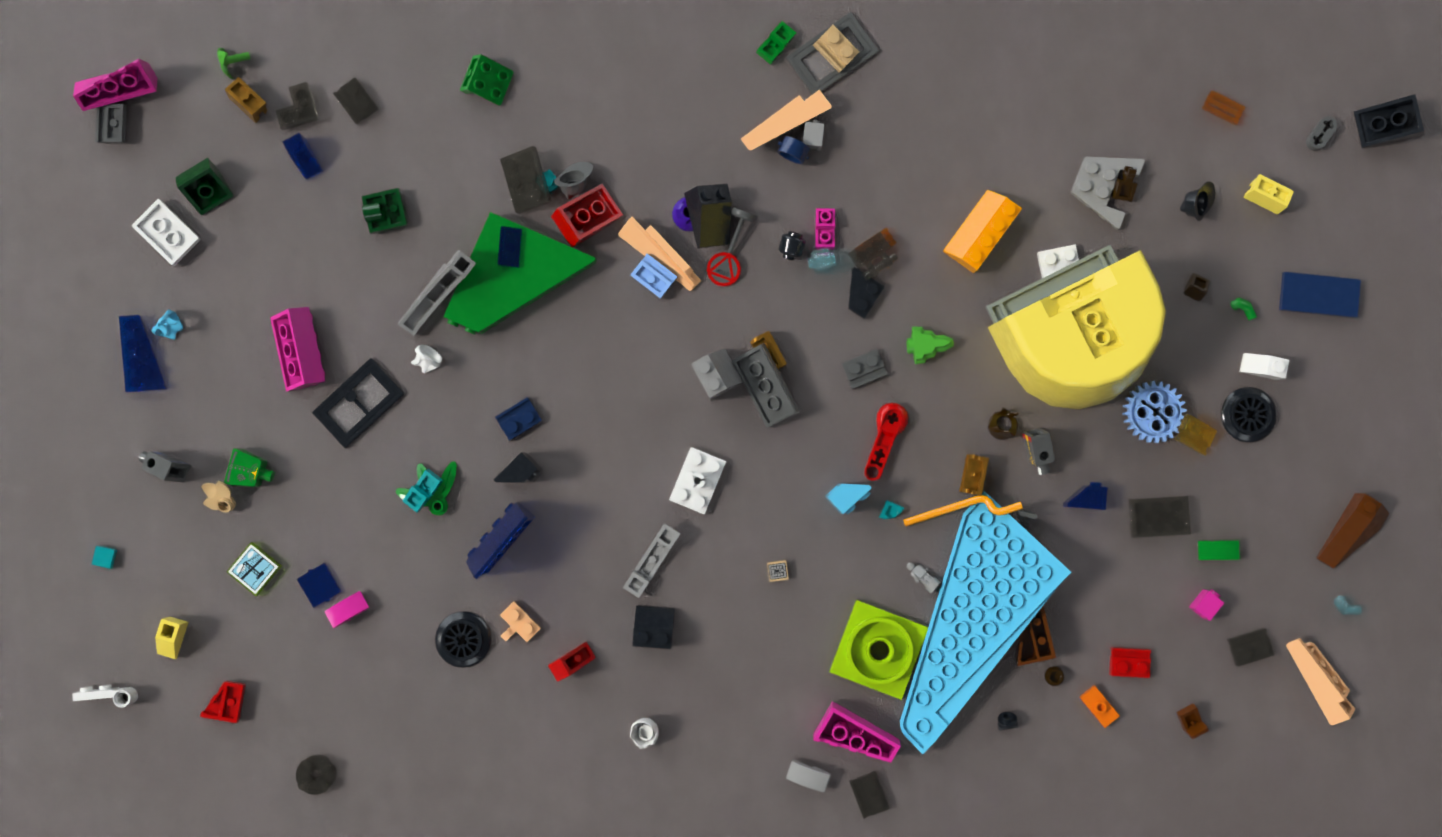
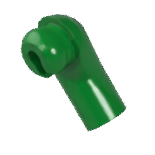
[1230,298,1257,321]

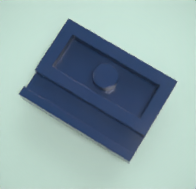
[495,397,543,441]

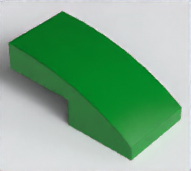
[756,21,796,65]
[1198,540,1240,560]

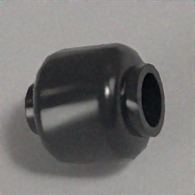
[778,231,806,261]

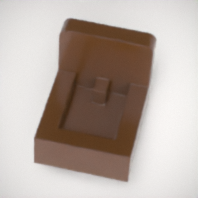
[1176,703,1209,739]

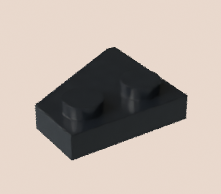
[848,267,885,319]

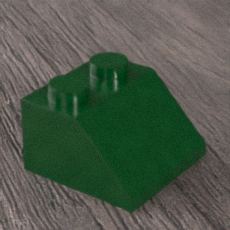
[175,158,234,215]

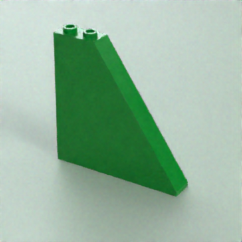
[443,212,597,335]

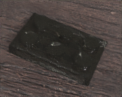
[500,146,552,214]
[1128,496,1191,538]

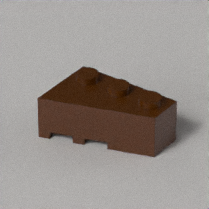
[1017,606,1056,666]

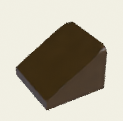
[1183,273,1210,301]

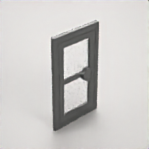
[786,12,879,95]

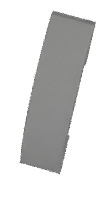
[623,523,681,598]

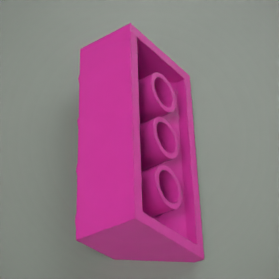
[270,307,325,392]

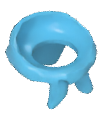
[151,309,183,340]

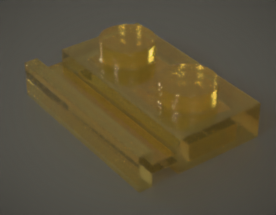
[1174,414,1217,456]

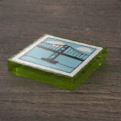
[226,542,282,596]

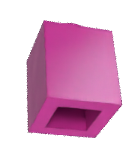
[1189,589,1224,621]

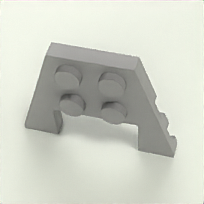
[1070,157,1145,230]

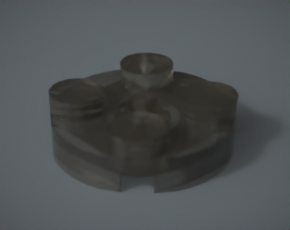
[296,754,337,795]

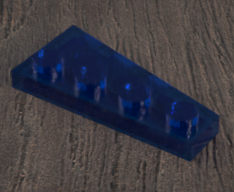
[119,315,167,393]

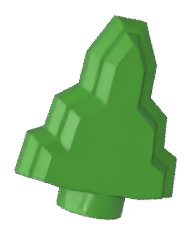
[906,326,954,365]

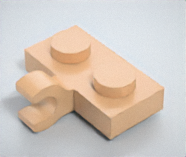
[500,601,541,642]

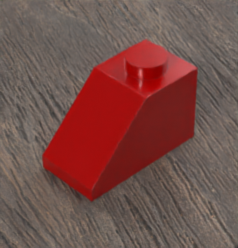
[548,642,596,682]

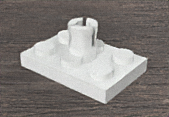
[669,447,726,514]

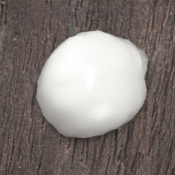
[630,717,659,749]

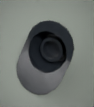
[1180,181,1216,221]

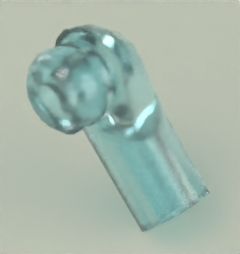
[1333,595,1361,615]

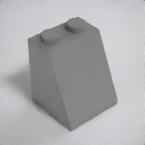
[691,349,743,400]

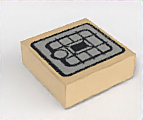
[767,560,789,582]

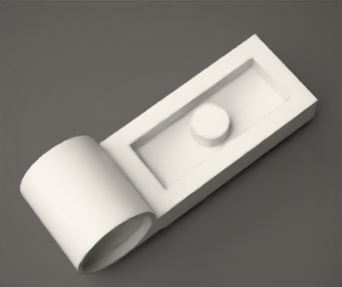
[72,684,138,708]

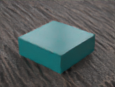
[91,545,117,569]

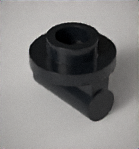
[997,712,1018,731]

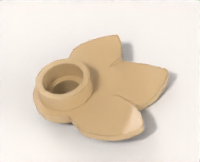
[201,481,236,513]

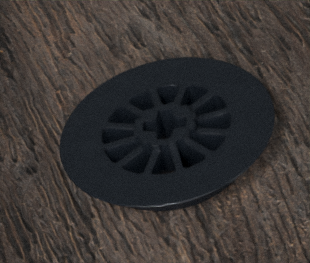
[1221,387,1276,442]
[435,612,491,668]

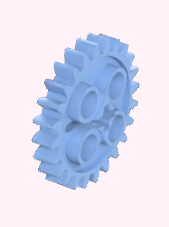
[1122,381,1187,443]

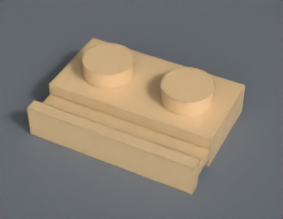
[813,25,859,72]

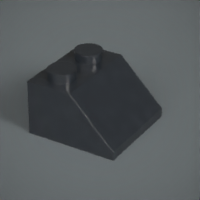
[493,452,542,483]
[632,605,675,649]

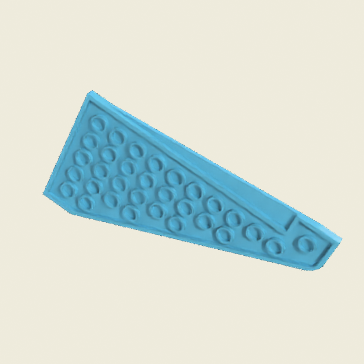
[900,491,1072,754]

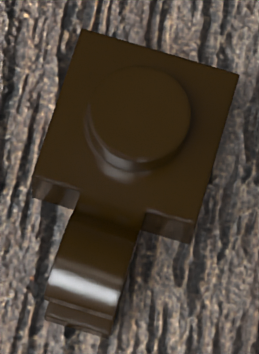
[1112,166,1138,202]

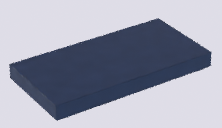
[1279,272,1361,318]

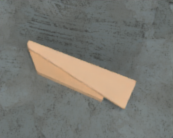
[741,90,832,150]
[618,217,701,291]
[1286,638,1355,725]

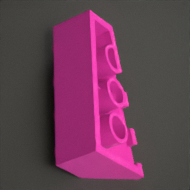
[73,59,158,111]

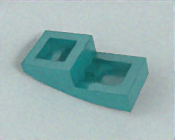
[403,469,443,513]

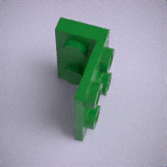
[459,54,514,106]

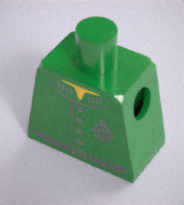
[224,448,275,487]

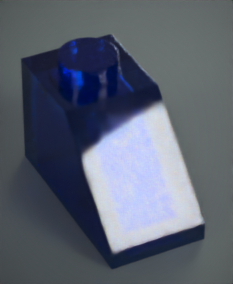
[282,133,323,180]
[1063,482,1108,510]

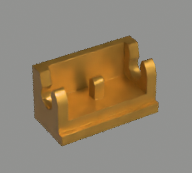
[225,77,267,123]
[750,330,787,370]
[959,454,989,496]

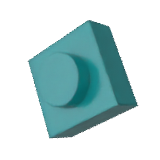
[535,169,559,196]

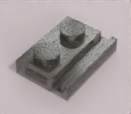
[333,77,379,125]
[1227,628,1274,667]
[849,771,890,819]

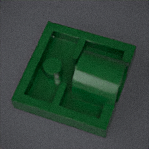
[361,188,408,234]

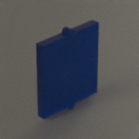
[297,563,342,608]

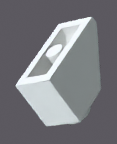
[1239,353,1289,380]

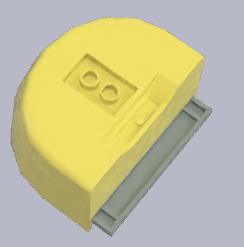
[985,245,1166,410]

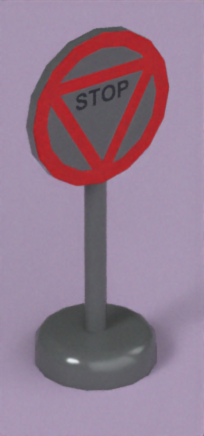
[707,207,758,286]

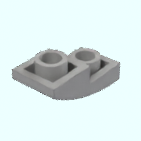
[786,759,831,792]

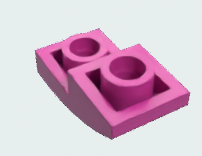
[815,208,835,250]
[325,591,369,629]

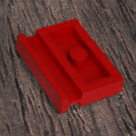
[1109,647,1151,678]

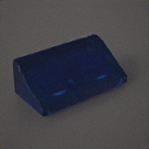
[498,226,522,268]

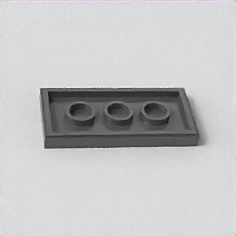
[732,343,799,428]

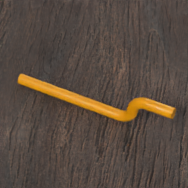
[903,495,1023,526]

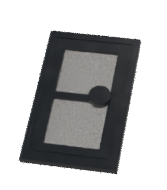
[312,358,404,449]

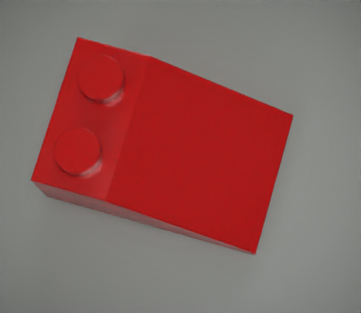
[551,184,623,248]

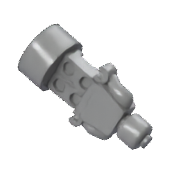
[907,562,941,593]

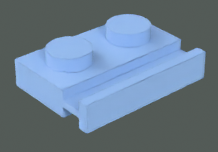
[630,254,678,299]

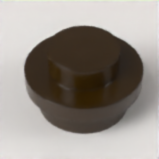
[1044,666,1064,686]

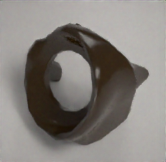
[988,407,1019,440]

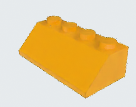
[943,190,1022,273]

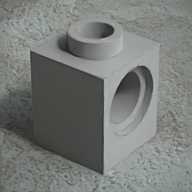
[803,120,824,151]

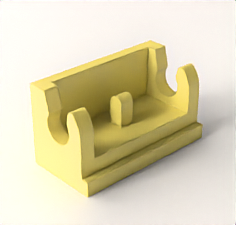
[1243,174,1294,215]

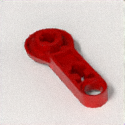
[864,402,909,481]

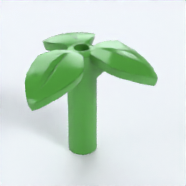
[217,48,251,79]

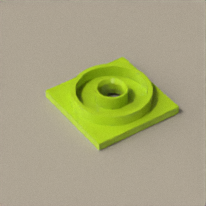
[829,600,928,700]

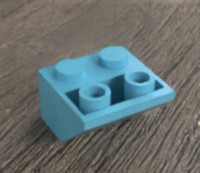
[825,484,872,514]

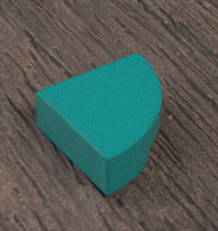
[879,500,904,519]

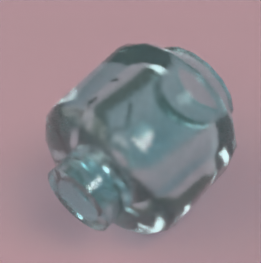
[808,248,836,274]

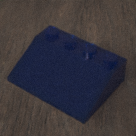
[466,502,536,579]

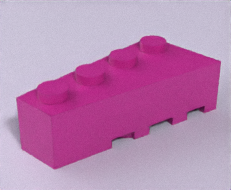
[813,701,901,763]

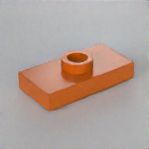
[1079,685,1120,728]

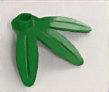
[396,461,457,516]

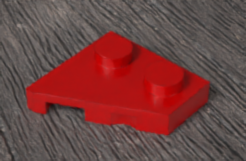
[200,681,246,723]

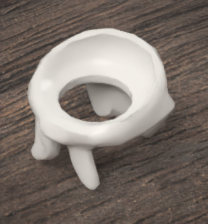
[411,345,442,374]

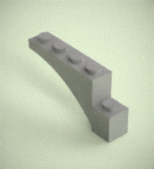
[398,250,476,336]

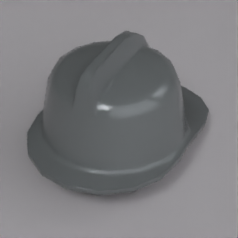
[554,162,593,199]

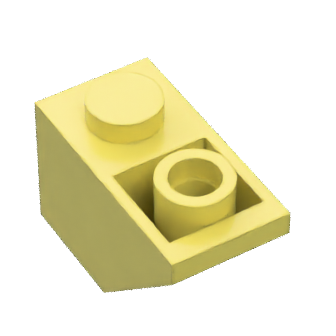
[155,616,189,659]

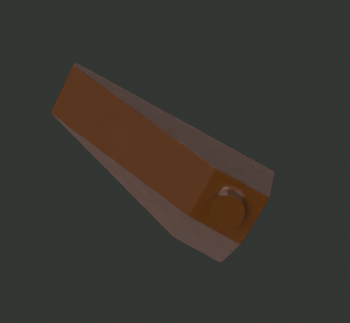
[1316,493,1390,569]

